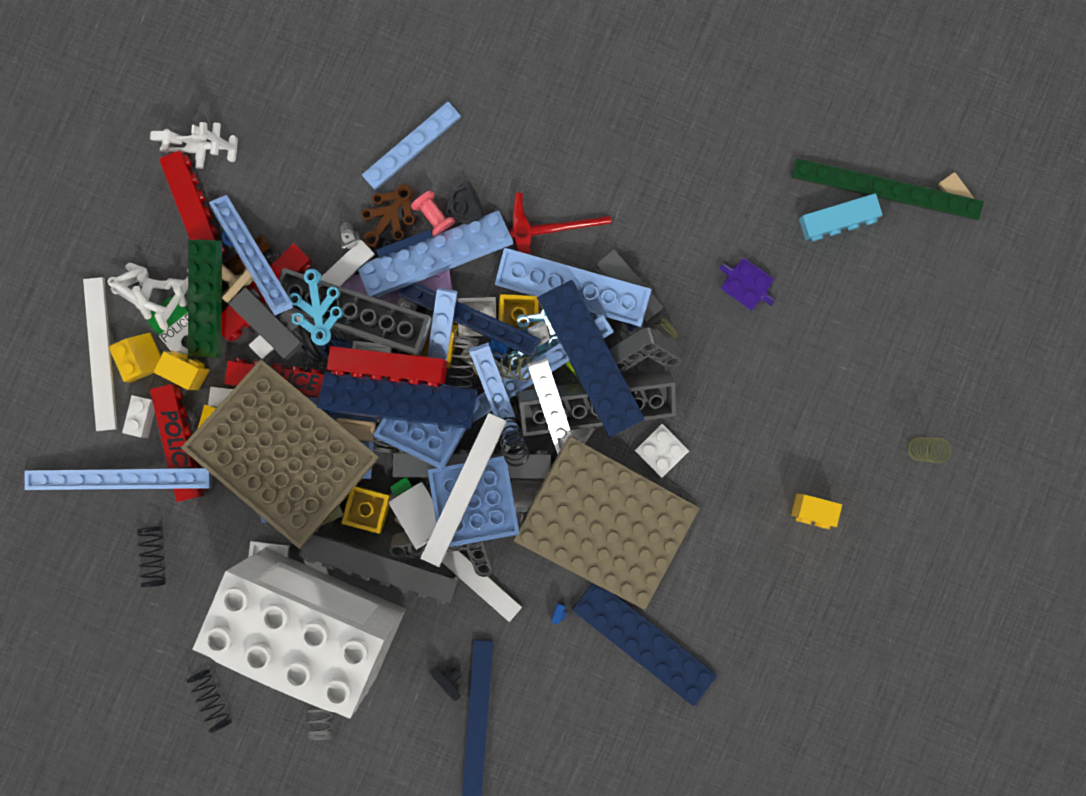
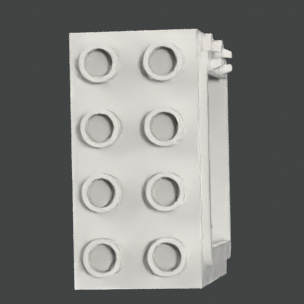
[192,547,406,719]

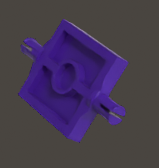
[719,257,776,311]

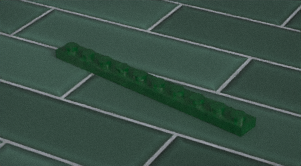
[791,158,984,220]

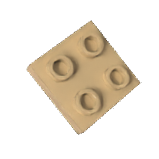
[222,264,253,303]

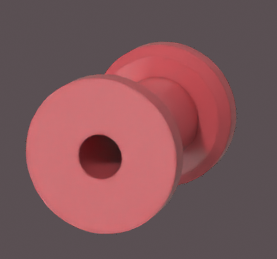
[411,190,455,237]

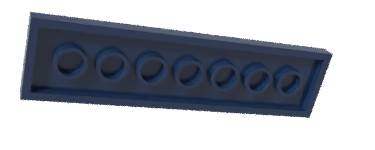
[537,280,645,438]
[317,372,478,429]
[572,583,717,707]

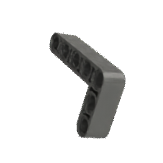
[609,328,681,373]
[389,532,494,577]

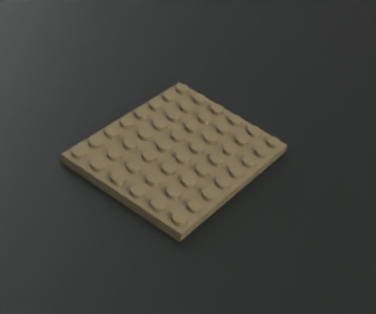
[181,360,379,549]
[512,436,700,610]

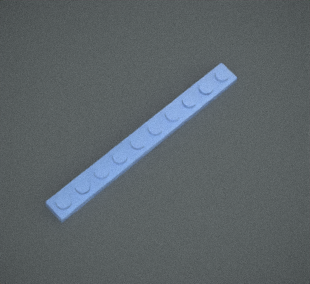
[472,315,614,423]
[25,468,212,490]

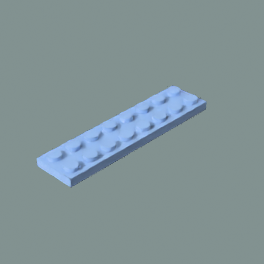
[358,210,513,298]
[495,248,652,327]

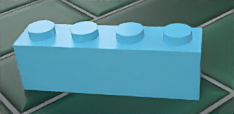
[799,194,883,242]

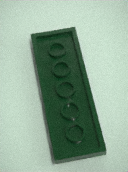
[188,239,222,358]

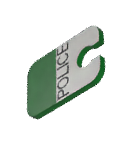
[147,297,188,355]

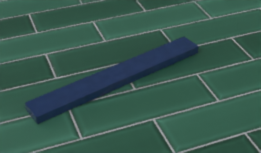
[397,283,541,357]
[462,639,494,796]

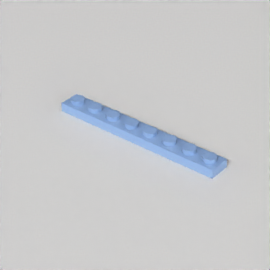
[209,195,293,315]

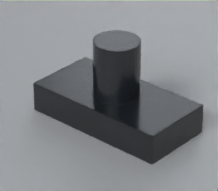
[428,667,462,701]

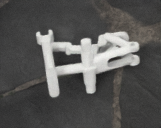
[150,122,238,169]
[108,263,188,330]

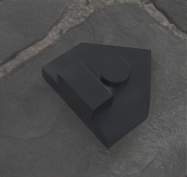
[443,182,485,225]

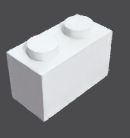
[122,395,155,438]

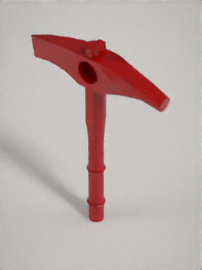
[510,193,612,255]

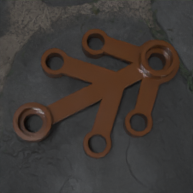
[361,184,415,248]

